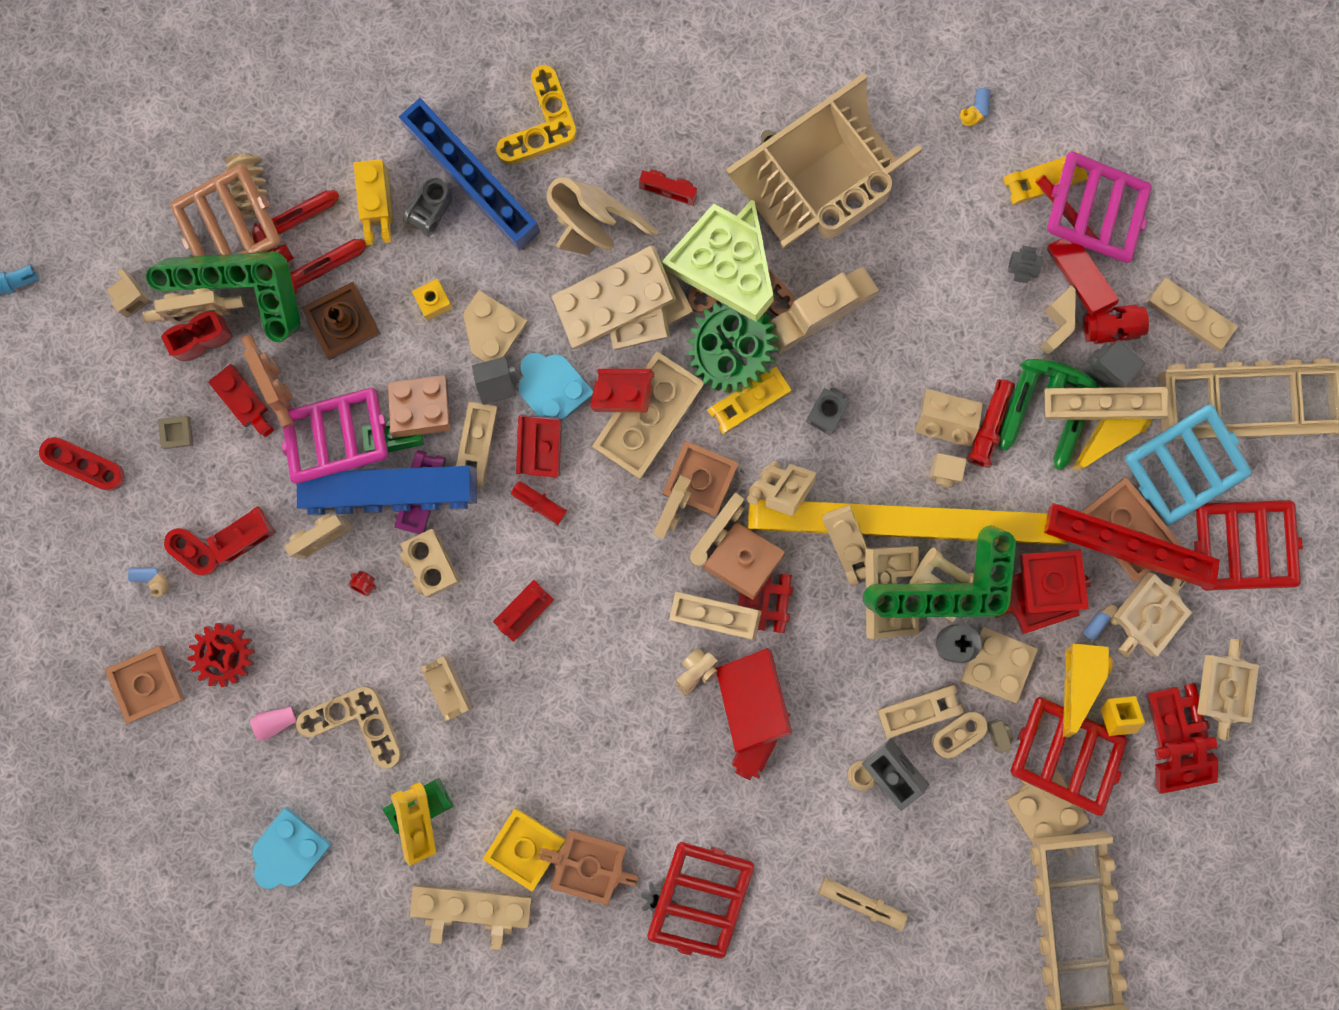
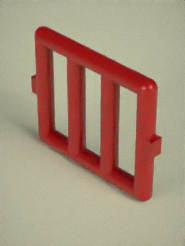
[1194,500,1303,591]
[1010,697,1127,816]
[647,842,754,959]

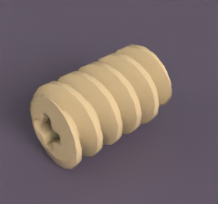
[225,154,270,219]

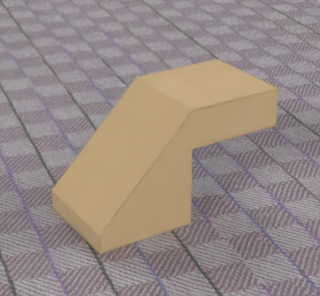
[1040,285,1076,355]

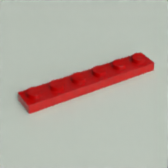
[1044,503,1220,590]

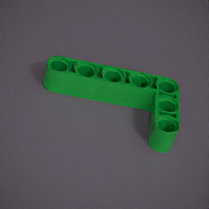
[145,252,301,343]
[862,525,1016,618]

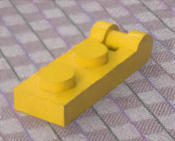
[1003,152,1088,206]
[707,366,792,435]
[391,782,436,866]

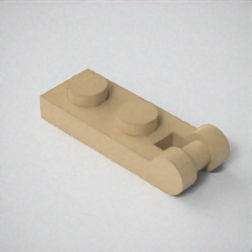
[456,401,498,487]
[690,492,745,567]
[822,505,868,586]
[876,684,964,739]

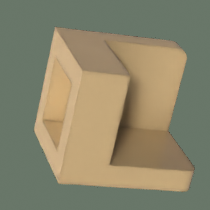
[107,268,151,318]

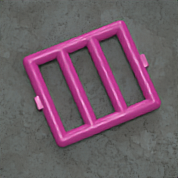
[1047,151,1152,263]
[281,388,388,484]

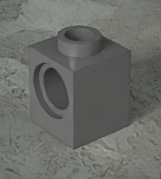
[805,388,850,436]

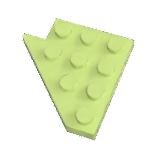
[661,200,774,322]

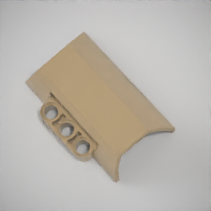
[726,73,923,249]

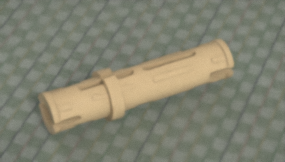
[818,877,908,932]

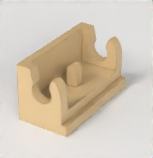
[421,656,473,721]

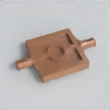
[241,334,294,429]
[538,829,638,905]

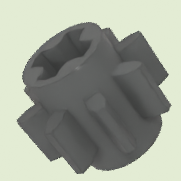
[1008,245,1043,283]
[641,880,677,918]

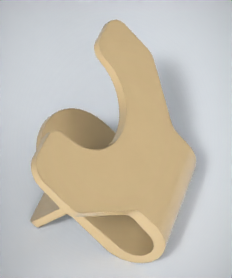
[547,177,659,255]

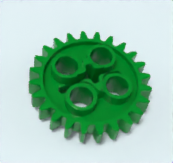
[687,302,779,393]

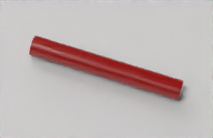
[1035,174,1099,240]

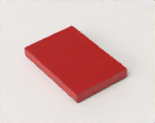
[715,648,793,753]

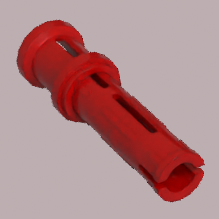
[966,379,1015,468]

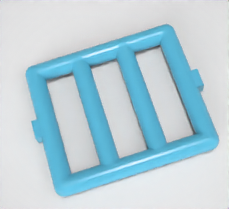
[1125,404,1252,525]

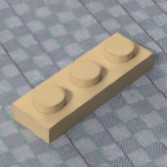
[1147,277,1238,352]
[669,592,762,640]

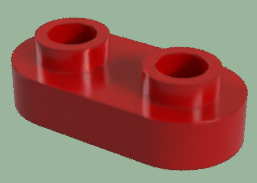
[164,528,219,576]

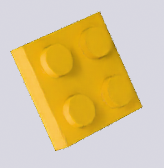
[482,807,565,892]

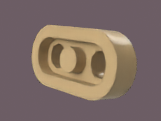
[931,711,987,758]

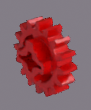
[188,623,255,687]

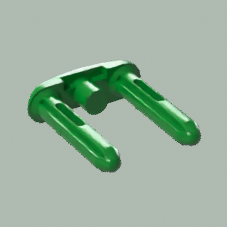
[999,359,1099,470]

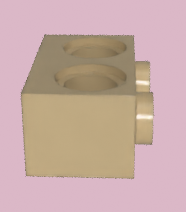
[400,529,461,598]

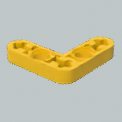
[496,65,576,165]

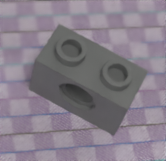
[1084,340,1146,388]
[862,738,929,811]

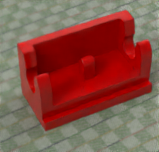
[206,506,276,565]

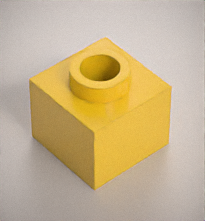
[412,278,453,321]
[1100,696,1145,736]

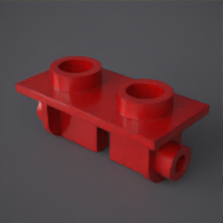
[493,579,554,642]

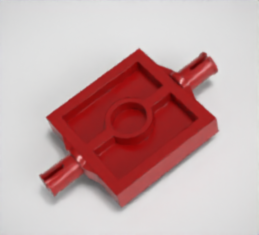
[995,572,1091,634]

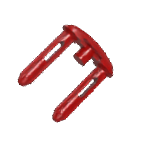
[252,190,367,295]

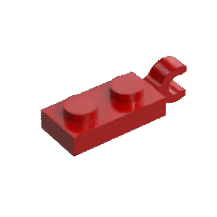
[208,364,274,438]

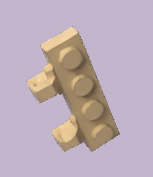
[409,885,532,950]

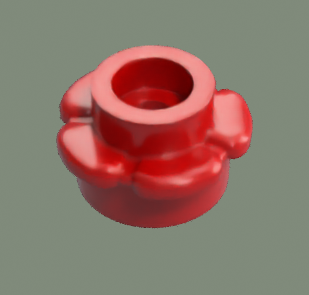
[348,571,377,596]

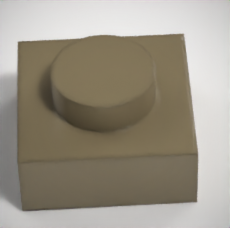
[158,416,193,449]
[987,719,1013,753]

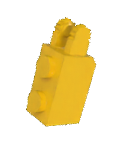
[353,159,394,245]

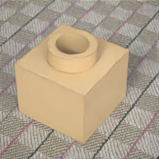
[928,453,966,488]

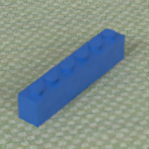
[399,98,540,251]
[297,466,477,515]

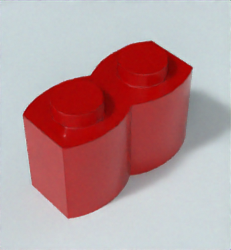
[161,311,233,361]

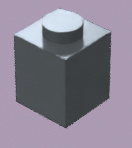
[472,356,519,405]

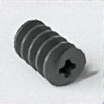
[936,624,982,663]

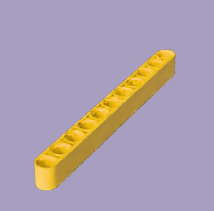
[748,499,1067,545]

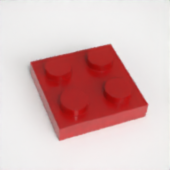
[1020,550,1089,615]

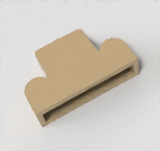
[768,266,880,355]

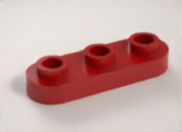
[39,437,125,491]

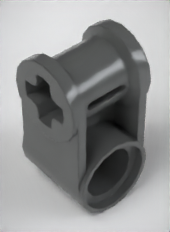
[403,178,452,237]

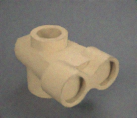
[675,648,718,696]

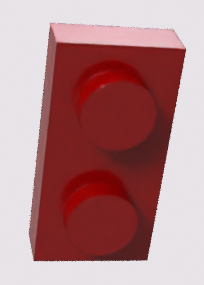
[639,170,697,206]

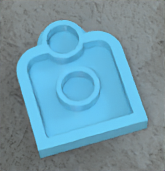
[519,353,593,421]
[252,807,332,889]

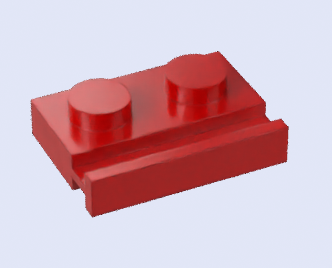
[590,369,655,413]
[516,415,562,478]

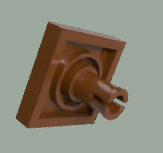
[302,282,381,360]

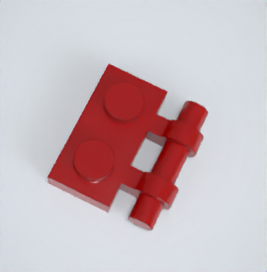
[738,574,794,634]
[1146,683,1210,748]
[1154,736,1218,794]

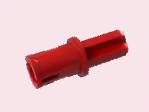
[511,481,567,526]

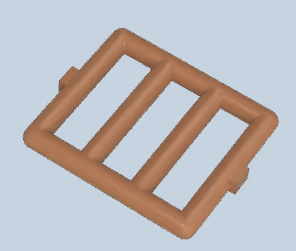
[170,164,281,275]

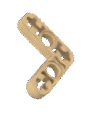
[296,686,402,769]

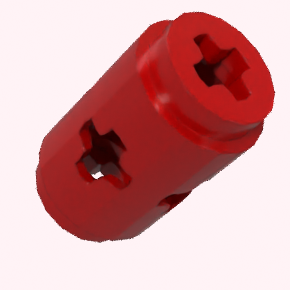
[1083,304,1149,344]

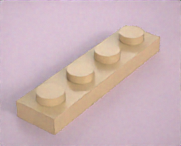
[1044,387,1168,420]

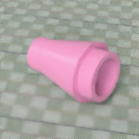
[250,706,297,741]

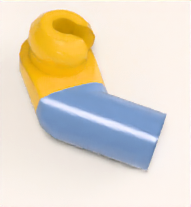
[960,88,991,126]

